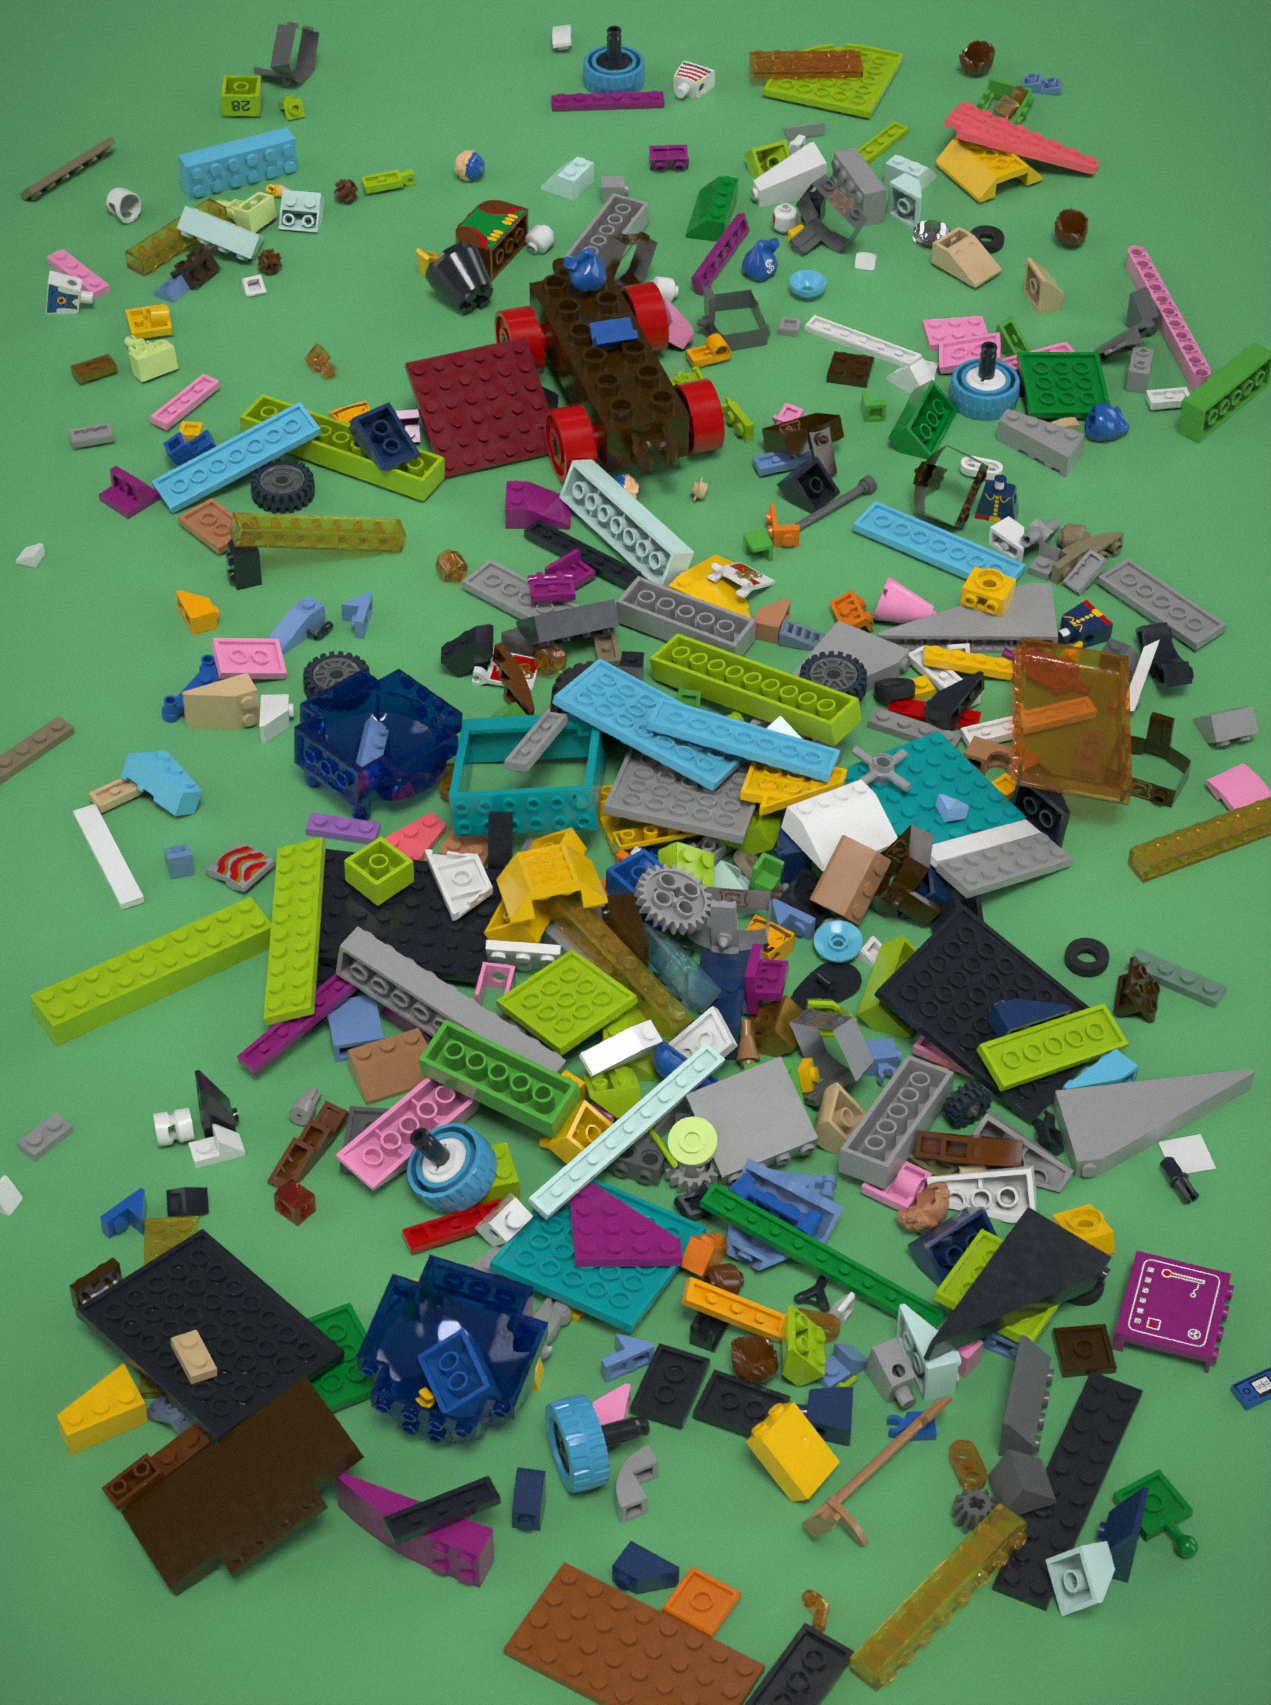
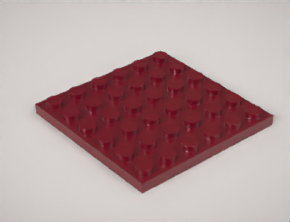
[405,337,550,479]

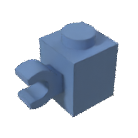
[865,1038,901,1084]

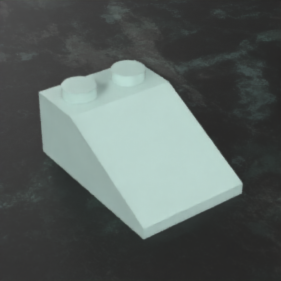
[896,1304,961,1402]

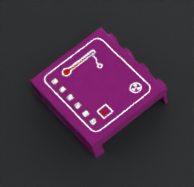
[1112,1250,1234,1373]

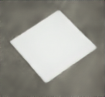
[1158,1134,1216,1174]

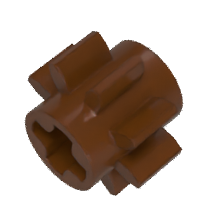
[334,178,358,203]
[257,249,282,274]

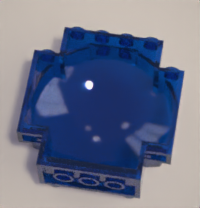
[294,669,463,821]
[356,1255,548,1445]

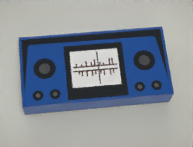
[1230,1367,1271,1410]

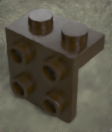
[69,1257,122,1309]

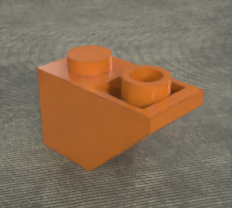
[681,1232,727,1277]

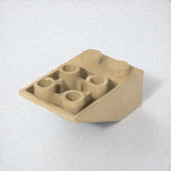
[931,227,1002,288]

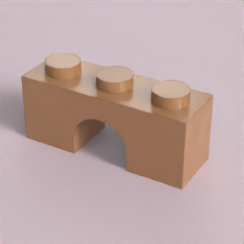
[964,736,1040,780]

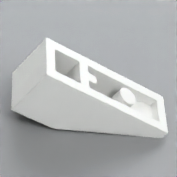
[579,1020,663,1077]

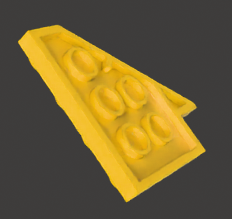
[740,761,847,815]

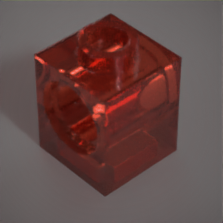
[274,1179,316,1226]

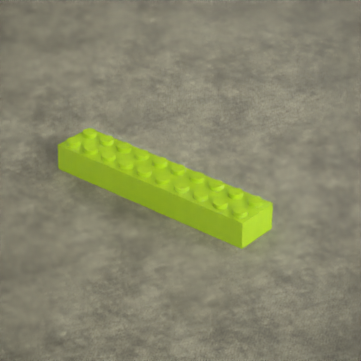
[240,394,445,501]
[649,633,862,747]
[30,897,271,1046]

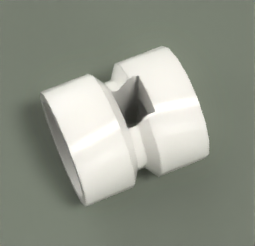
[153,1107,194,1147]

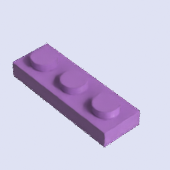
[305,812,381,845]

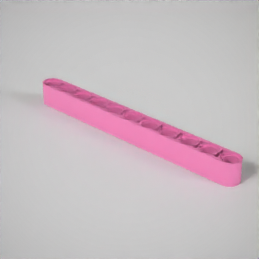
[1126,245,1211,391]

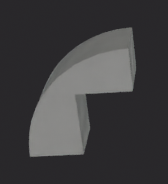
[616,1445,658,1524]

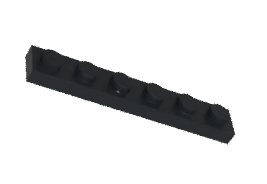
[524,519,641,589]

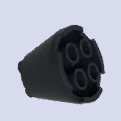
[425,242,493,315]

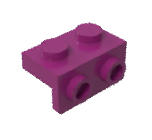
[649,144,689,171]
[545,549,595,589]

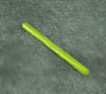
[648,1127,678,1168]

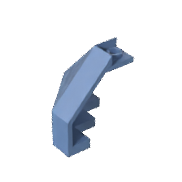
[726,1158,844,1271]

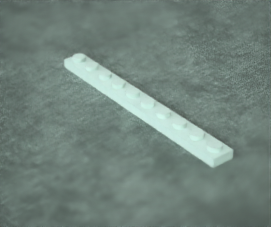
[528,1043,725,1220]

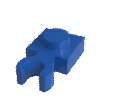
[887,1411,937,1441]

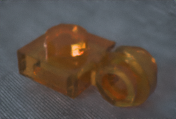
[993,86,1027,120]
[304,343,337,378]

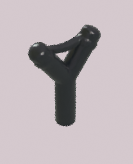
[794,1275,830,1313]

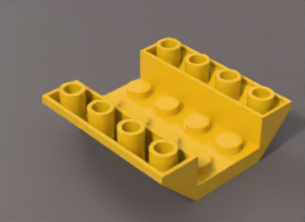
[935,138,1043,203]
[599,785,704,854]
[496,843,608,924]

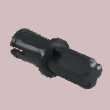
[1160,1156,1199,1205]

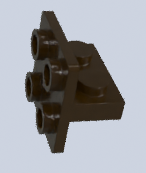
[170,244,220,290]
[1114,956,1160,1023]

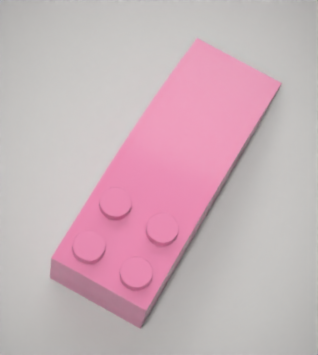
[335,1077,480,1190]

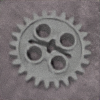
[634,863,712,935]

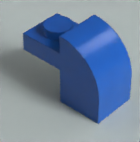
[163,430,216,466]

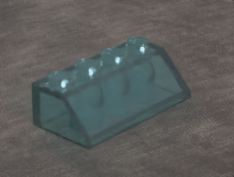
[643,922,722,1013]

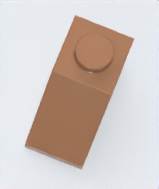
[751,598,791,644]

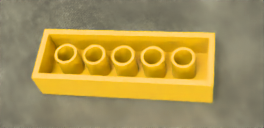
[484,827,587,943]

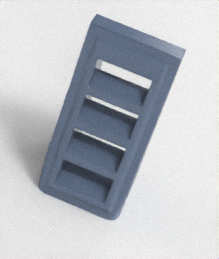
[779,619,826,651]

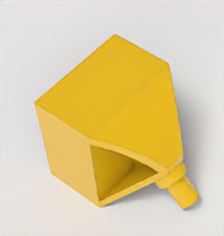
[539,1100,613,1164]

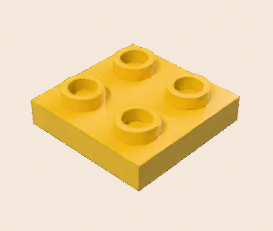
[125,304,173,339]

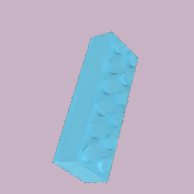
[178,127,298,200]

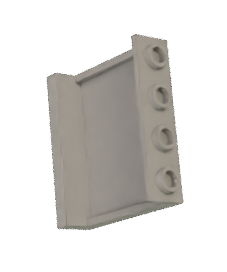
[685,1056,818,1185]

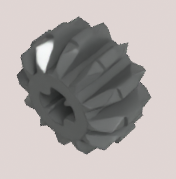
[951,1486,1000,1536]

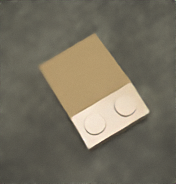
[182,673,260,730]

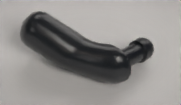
[307,621,333,640]

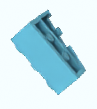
[120,750,202,816]

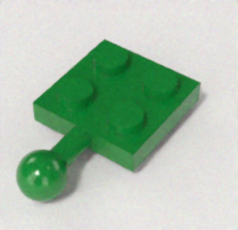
[1113,1469,1198,1558]

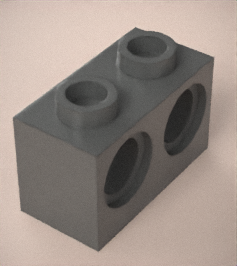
[609,1139,668,1187]

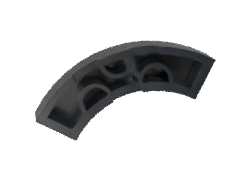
[1135,622,1194,688]

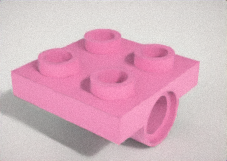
[861,1161,932,1211]

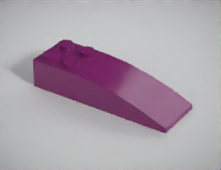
[336,1473,494,1588]

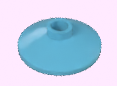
[814,920,863,963]

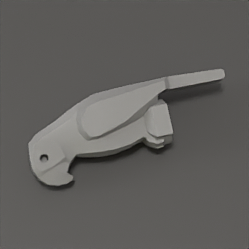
[525,1296,572,1360]

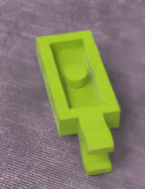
[361,170,415,194]
[721,397,754,443]

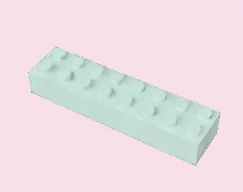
[559,459,694,587]

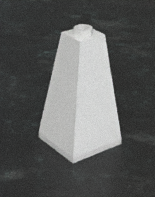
[751,142,827,207]

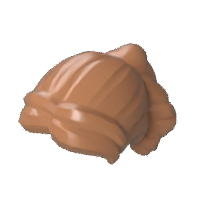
[896,1183,951,1235]

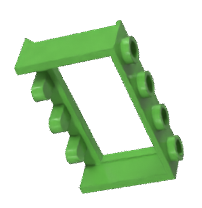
[977,78,1034,125]

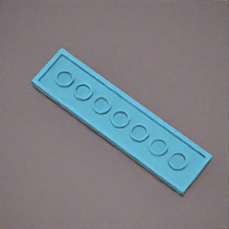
[151,402,322,514]
[853,501,1026,581]
[647,698,840,782]

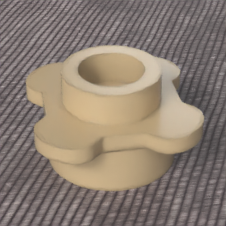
[691,477,708,502]

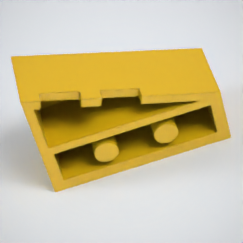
[57,1363,148,1455]

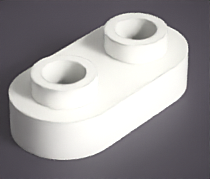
[960,456,1003,481]

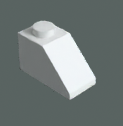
[886,358,935,394]
[988,516,1024,563]
[259,694,294,743]

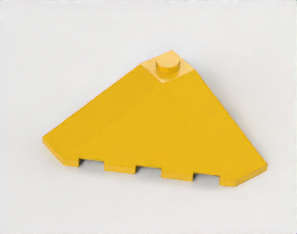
[668,555,751,618]

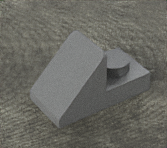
[1028,542,1061,581]

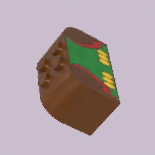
[455,200,529,283]

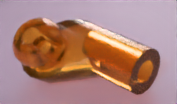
[802,1589,830,1632]

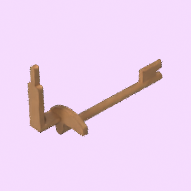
[802,1396,952,1547]

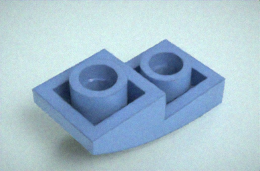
[1022,73,1062,95]

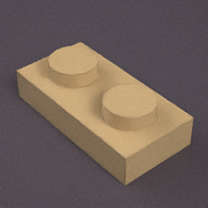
[88,778,142,813]
[171,1330,217,1384]

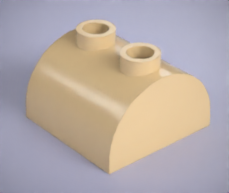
[814,1082,866,1155]

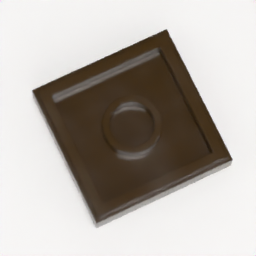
[1052,1324,1117,1378]

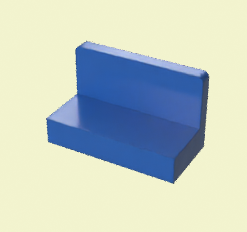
[589,317,638,348]

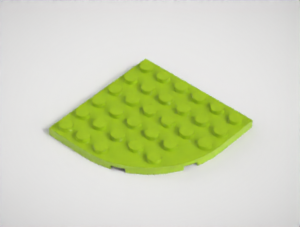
[763,44,904,118]

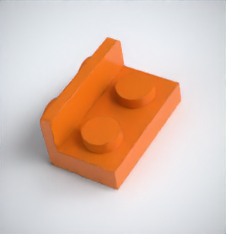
[829,589,874,632]

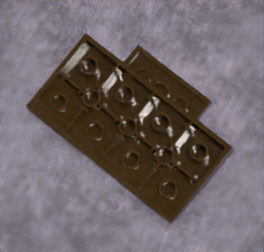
[121,1376,364,1596]

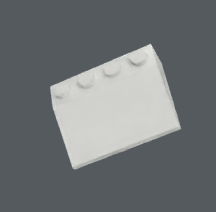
[781,780,898,872]

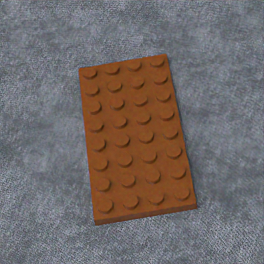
[504,1562,765,1705]

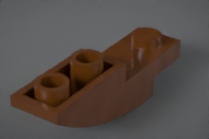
[915,1130,1023,1167]
[101,1424,212,1509]

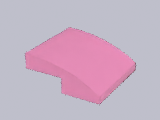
[1205,763,1271,817]

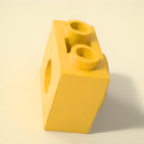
[960,566,1016,617]
[1052,1204,1115,1255]

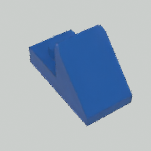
[100,1188,147,1239]

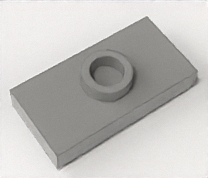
[69,423,115,448]
[1062,548,1109,596]

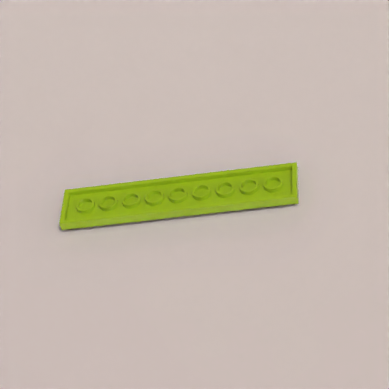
[263,837,326,1025]

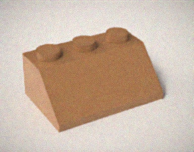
[810,835,891,925]
[347,1028,428,1106]

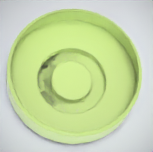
[668,1117,718,1167]

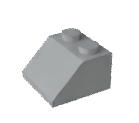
[1193,706,1259,747]

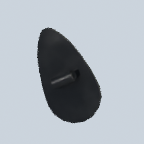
[791,961,862,1011]

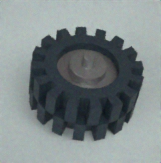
[943,1081,992,1129]

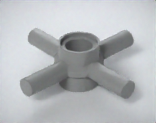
[852,746,912,792]

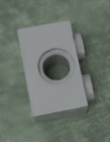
[1126,347,1154,394]

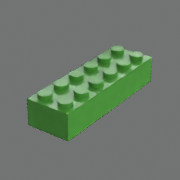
[1178,343,1271,444]
[419,1019,581,1139]

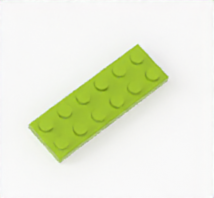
[976,1003,1129,1091]

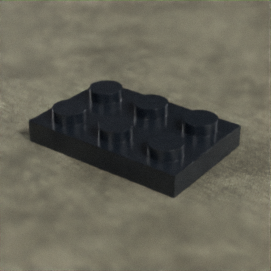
[630,1343,710,1429]
[693,1369,791,1437]

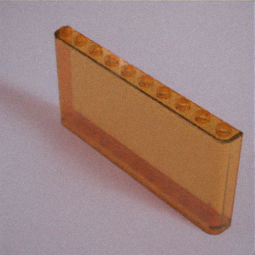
[1011,637,1132,805]

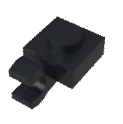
[1034,1110,1065,1156]

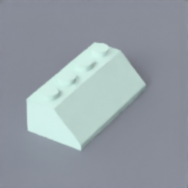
[177,206,265,261]

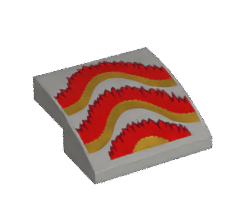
[205,842,276,892]

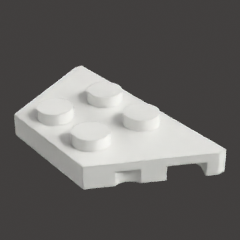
[425,849,493,921]

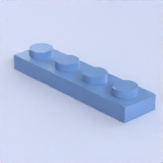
[353,717,389,790]

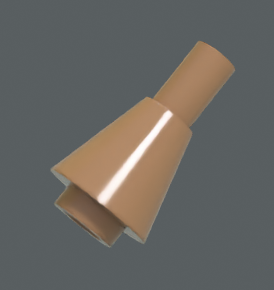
[735,1020,761,1067]

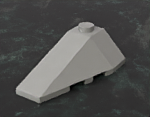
[973,1111,1074,1193]

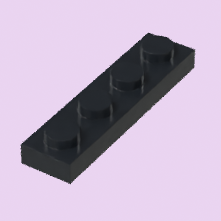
[383,1475,501,1546]

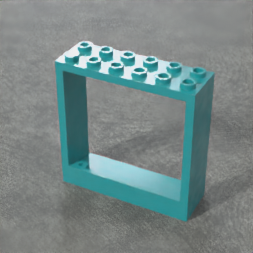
[449,713,607,837]

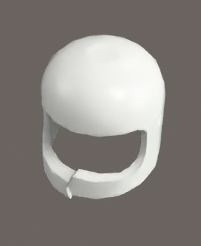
[106,187,141,223]

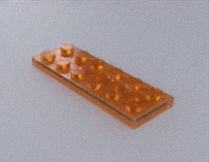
[749,50,863,79]

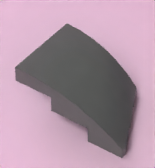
[1093,318,1154,362]

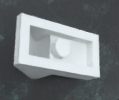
[188,1124,246,1169]

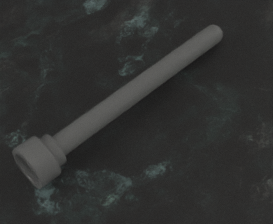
[795,475,877,530]

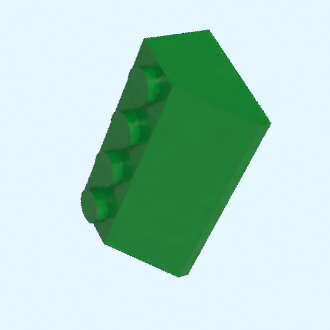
[686,176,738,242]
[888,380,958,459]

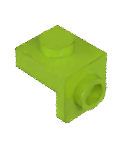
[277,95,305,120]

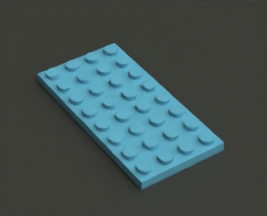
[552,658,746,791]

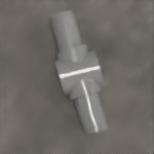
[1020,518,1060,547]

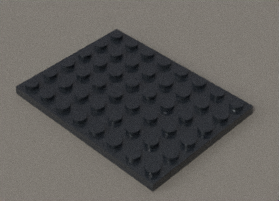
[318,849,503,983]
[874,904,1090,1124]
[76,1229,344,1443]

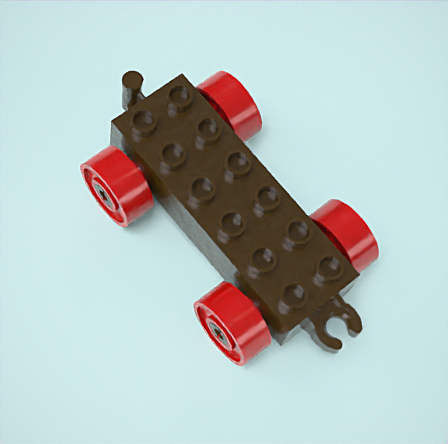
[494,258,725,482]

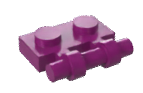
[528,571,576,603]

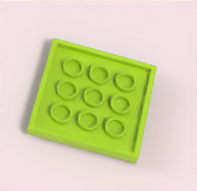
[496,949,638,1056]
[933,1229,1061,1343]

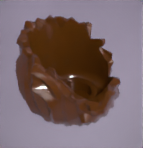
[958,40,995,76]
[1054,208,1089,247]
[731,1335,779,1384]

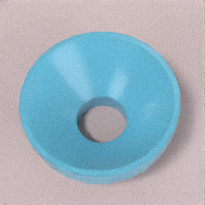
[790,270,826,300]

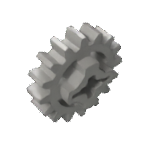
[664,1158,720,1193]

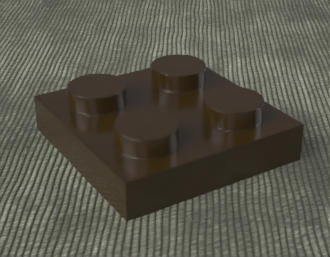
[826,351,875,388]

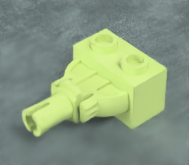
[215,192,277,233]
[124,335,178,382]

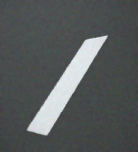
[1121,640,1159,711]

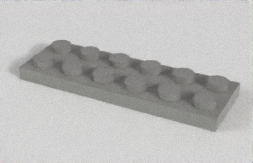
[1097,558,1227,651]
[462,559,579,643]
[936,832,1073,898]

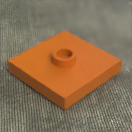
[662,1566,742,1638]

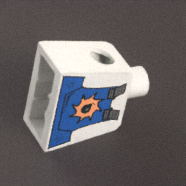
[46,271,93,314]

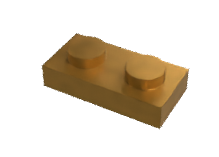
[70,354,117,384]

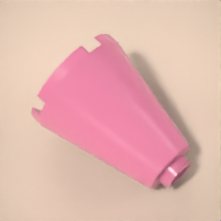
[872,577,937,624]

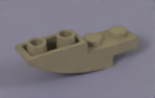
[1051,532,1124,585]

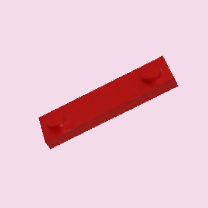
[888,698,982,730]
[402,1198,502,1254]

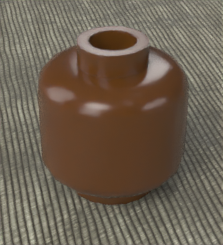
[702,1263,744,1295]

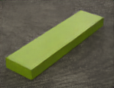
[857,121,910,165]

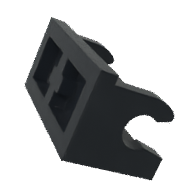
[690,1311,730,1353]

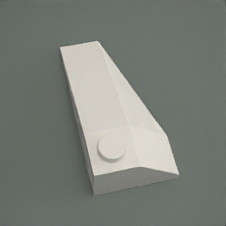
[927,1165,1037,1223]

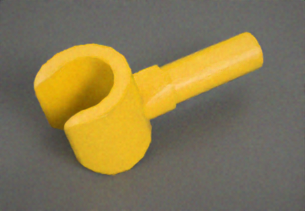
[415,1387,436,1409]

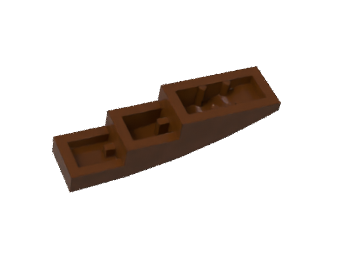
[493,642,535,715]
[267,1101,350,1194]

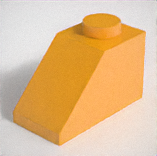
[176,591,220,635]

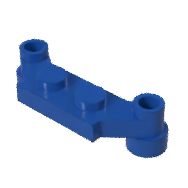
[162,654,221,723]
[728,1173,823,1237]

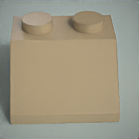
[1023,258,1064,314]

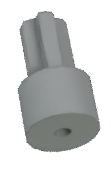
[289,1087,321,1126]

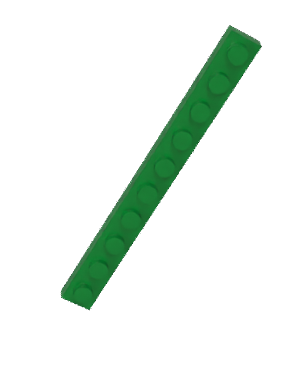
[699,1182,945,1329]

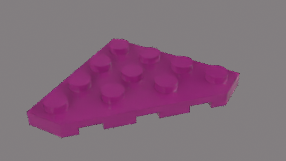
[569,1184,683,1267]

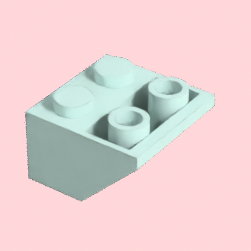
[279,190,325,233]

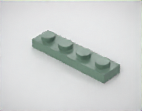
[1126,948,1227,1009]

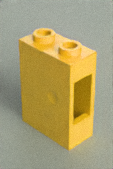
[746,1402,840,1502]

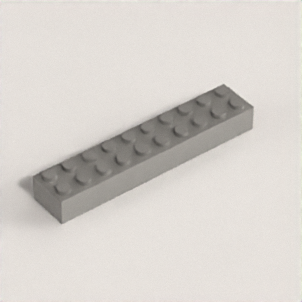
[336,926,566,1075]

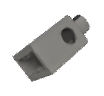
[865,1337,917,1409]

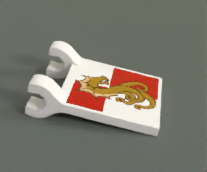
[707,562,775,598]
[471,647,540,692]

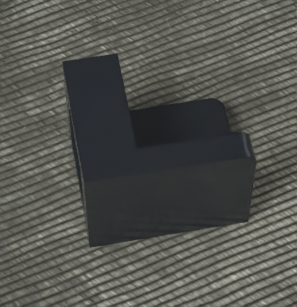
[166,1187,209,1216]

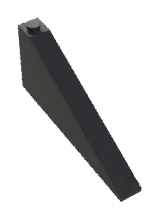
[924,1207,1111,1361]

